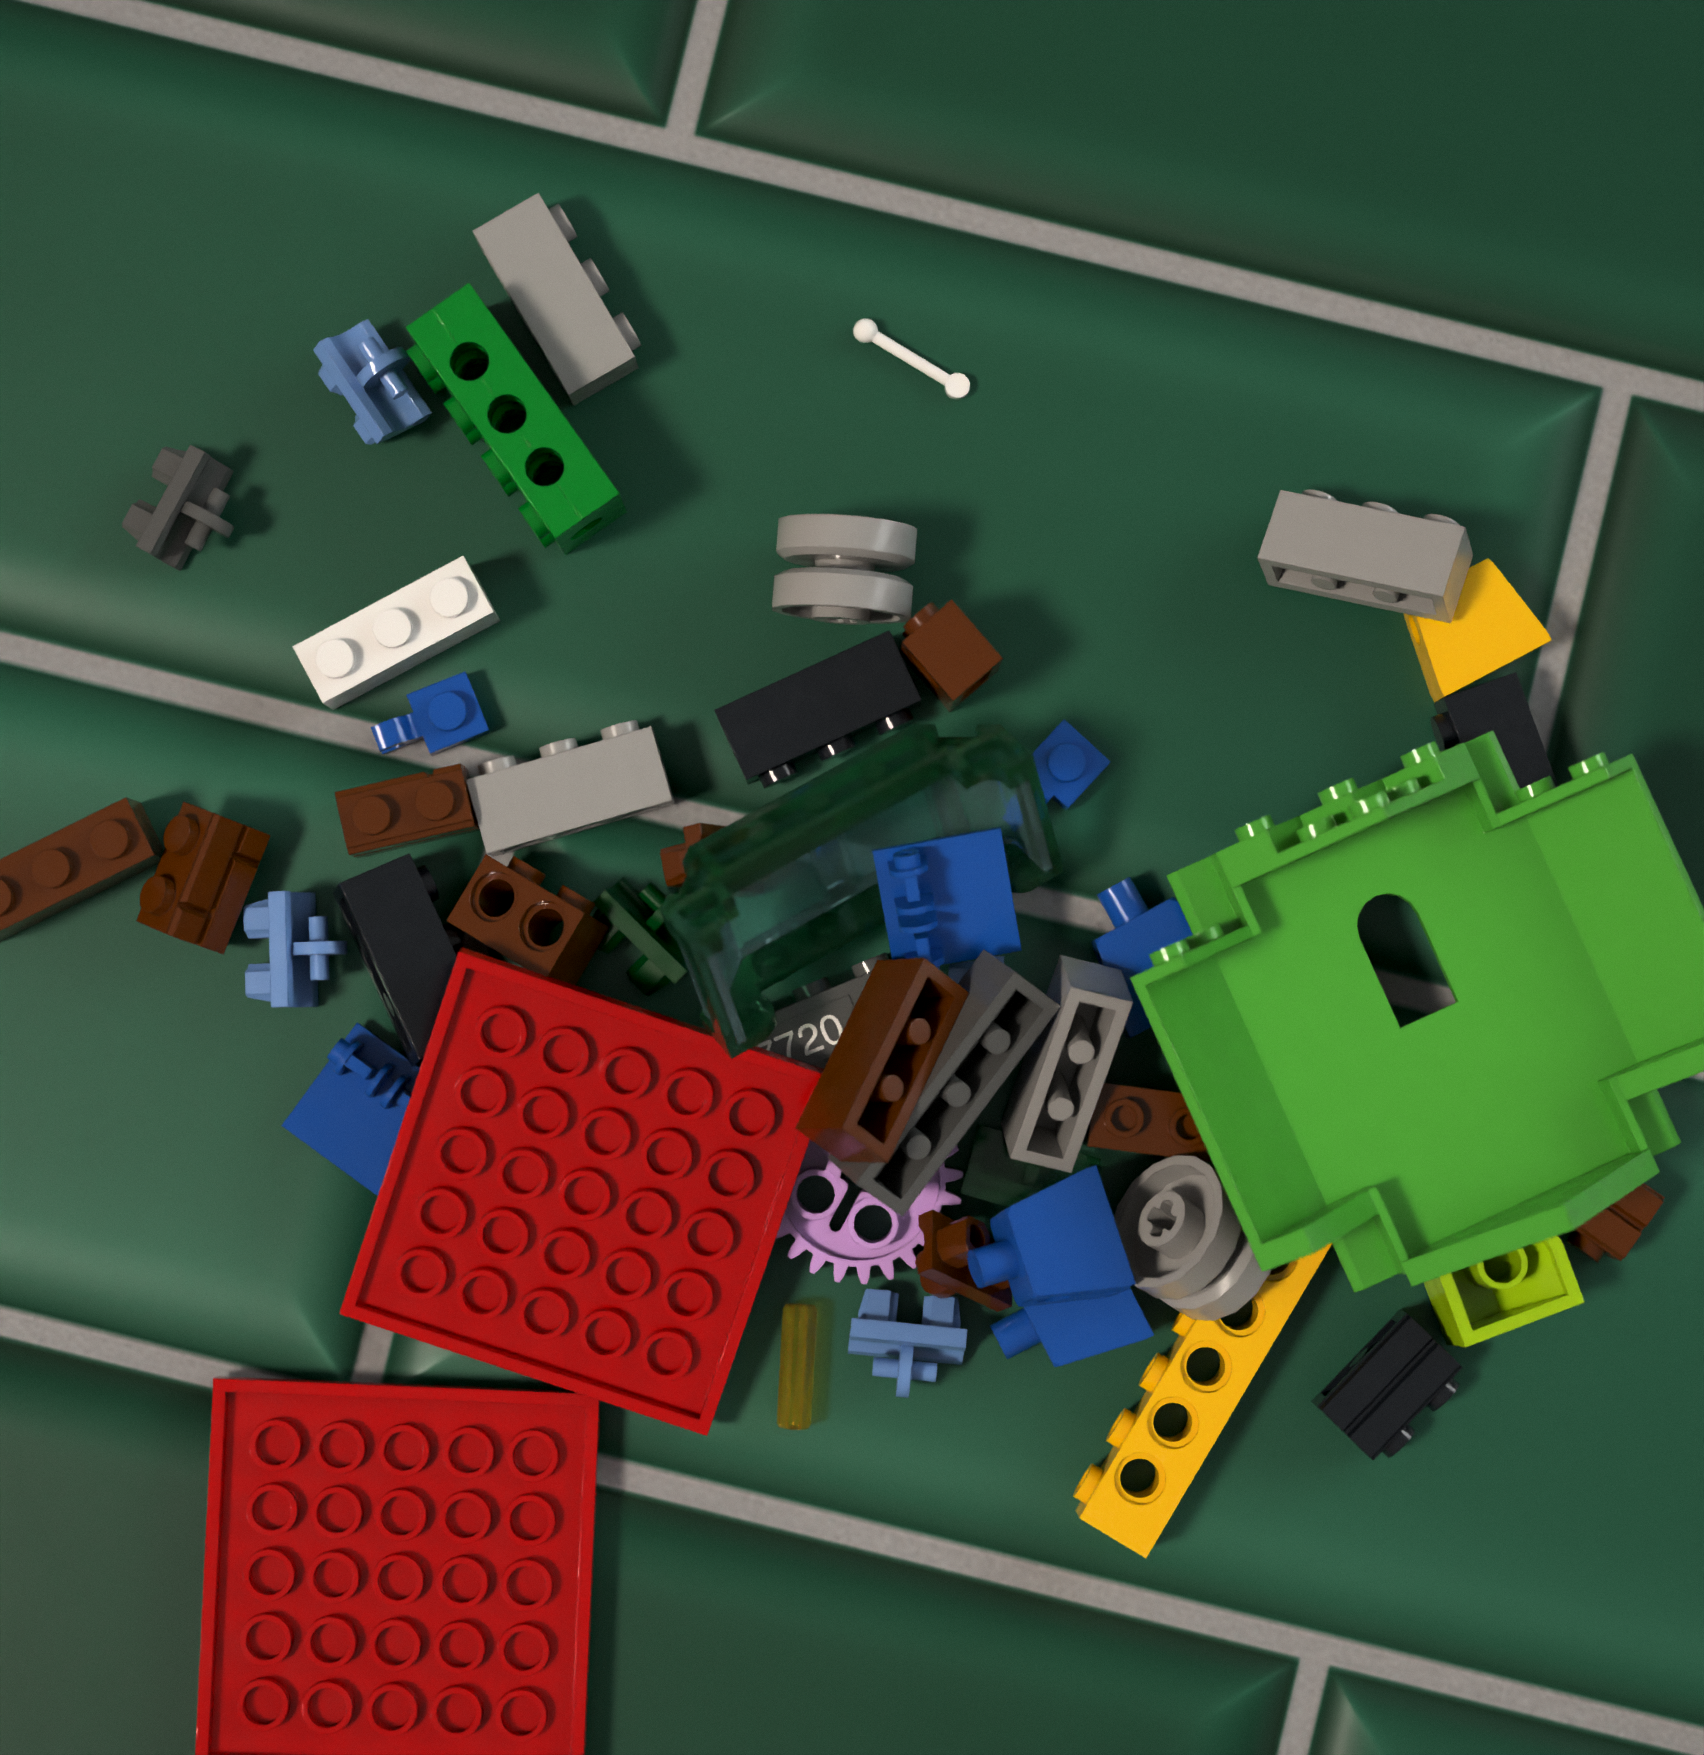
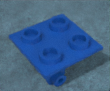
[872,827,1022,969]
[281,1022,420,1196]

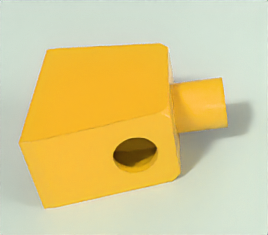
[1403,558,1552,703]

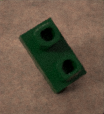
[592,877,705,996]

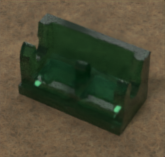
[959,1124,1101,1207]

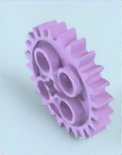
[776,1139,963,1284]

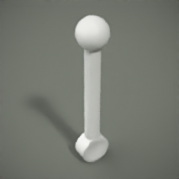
[853,318,970,400]

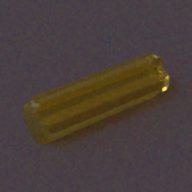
[777,1303,817,1430]

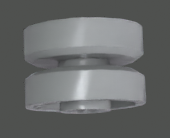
[772,514,917,625]
[1114,1155,1271,1321]

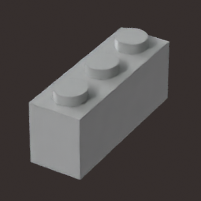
[473,192,641,406]
[1257,489,1473,623]
[466,720,675,857]
[1001,955,1133,1173]

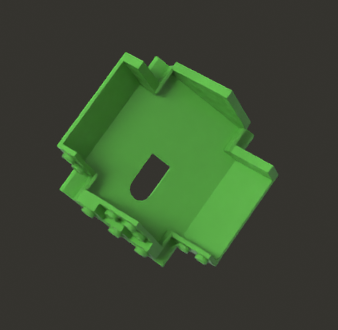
[1130,730,1704,1293]

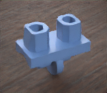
[313,319,432,445]
[243,891,347,1008]
[848,1289,967,1398]

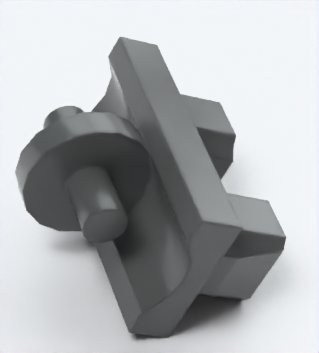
[122,445,235,571]

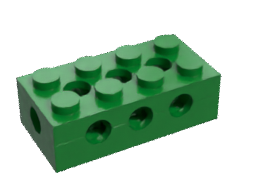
[405,283,627,555]

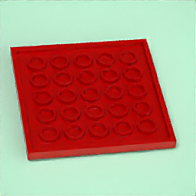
[339,947,824,1436]
[195,1376,601,1755]

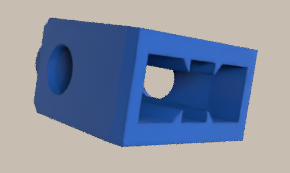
[1091,877,1193,1038]
[967,1165,1136,1307]
[990,1287,1154,1367]

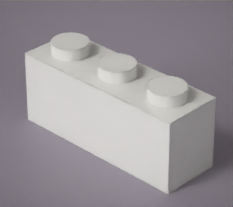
[293,556,500,710]

